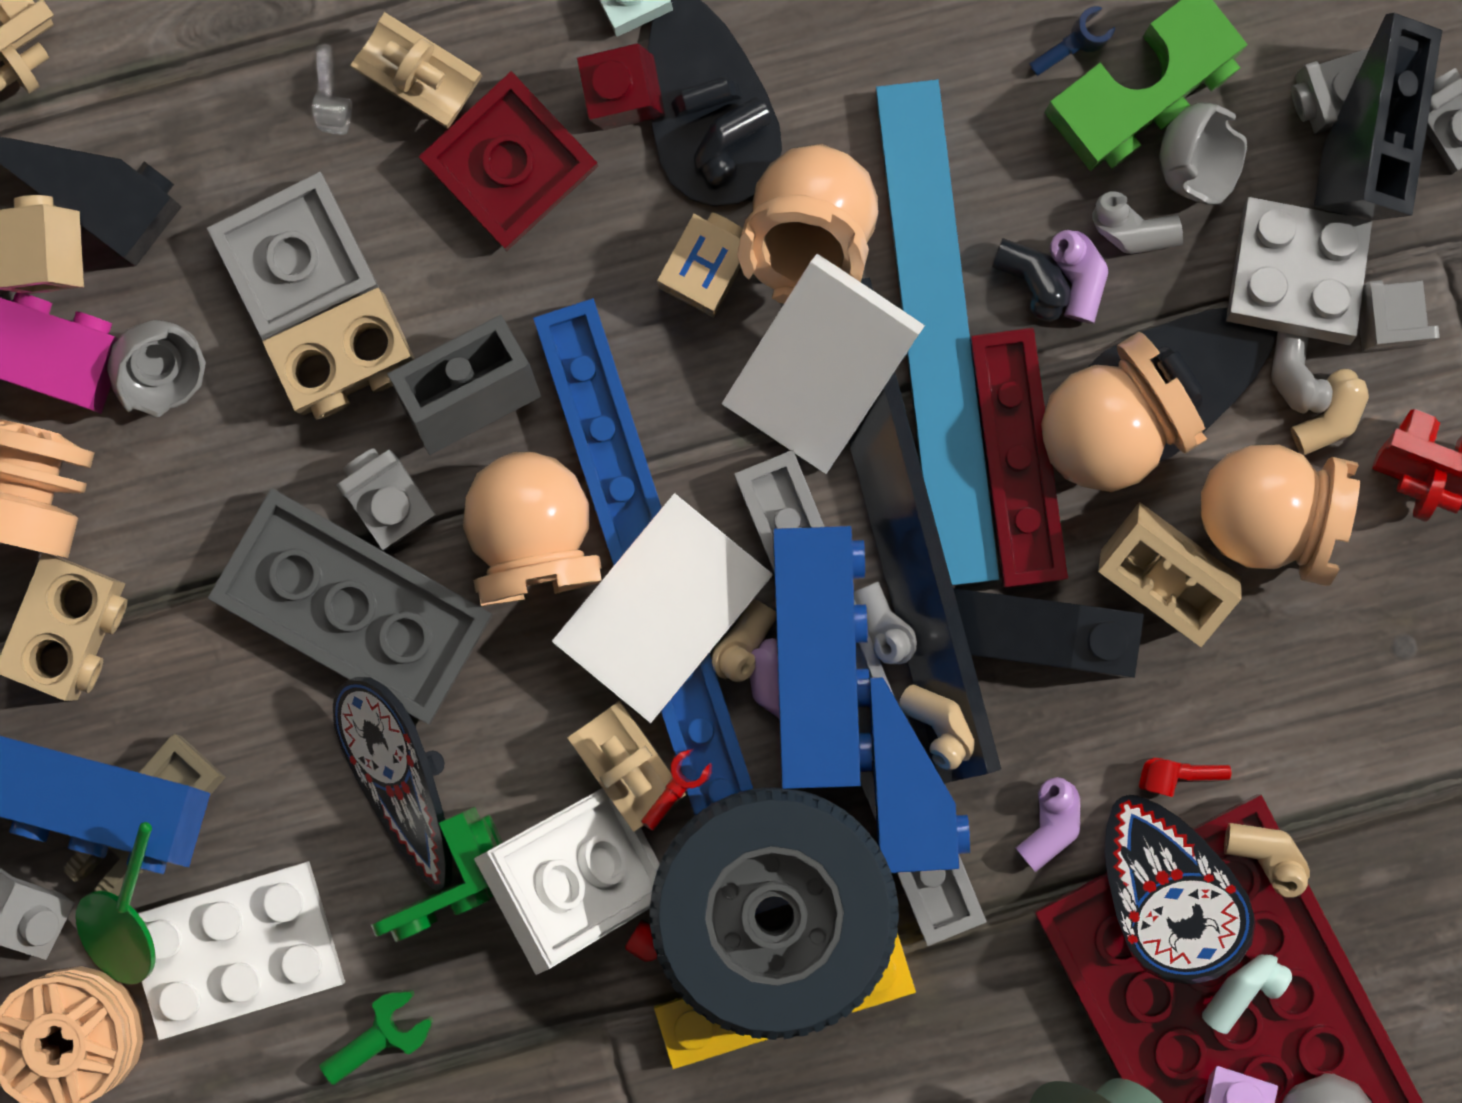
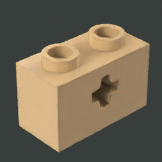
[1098,502,1241,647]

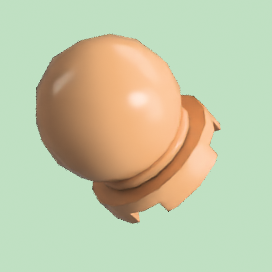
[737,144,878,304]
[1041,332,1207,492]
[1201,445,1360,586]
[463,452,602,606]

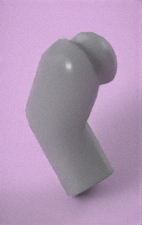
[854,582,917,664]

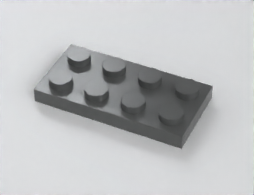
[208,488,494,724]

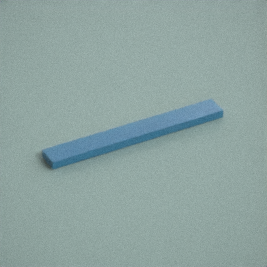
[875,79,999,586]

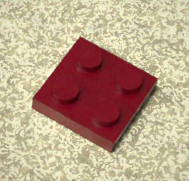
[419,71,599,252]

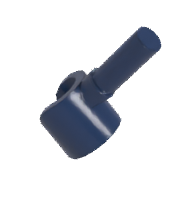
[1029,6,1115,76]

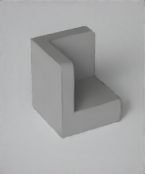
[1359,280,1440,352]

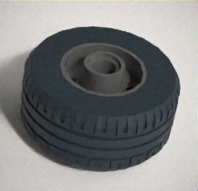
[650,787,899,1040]

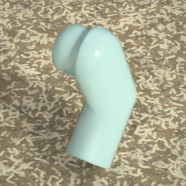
[1202,954,1292,1034]

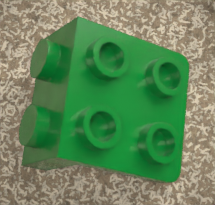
[371,807,503,942]

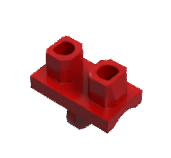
[1372,409,1462,522]

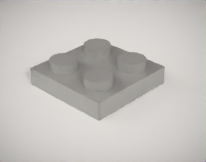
[207,172,379,341]
[1226,197,1372,345]

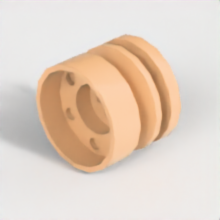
[0,419,94,558]
[0,966,145,1103]

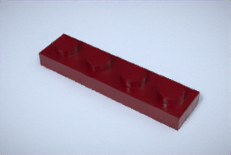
[970,328,1068,588]

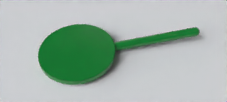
[75,822,156,984]

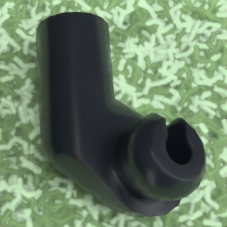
[694,97,771,186]
[992,238,1070,321]

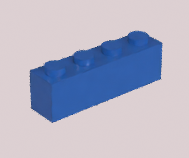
[773,526,872,789]
[0,736,211,874]

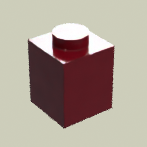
[577,43,665,130]

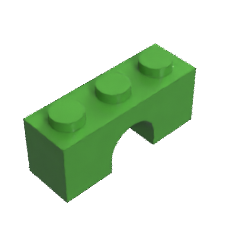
[1044,0,1248,171]

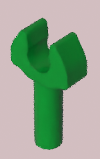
[319,990,433,1085]

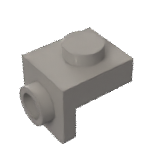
[0,868,75,960]

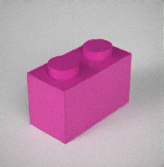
[0,292,118,414]

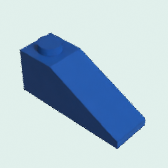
[869,677,970,873]

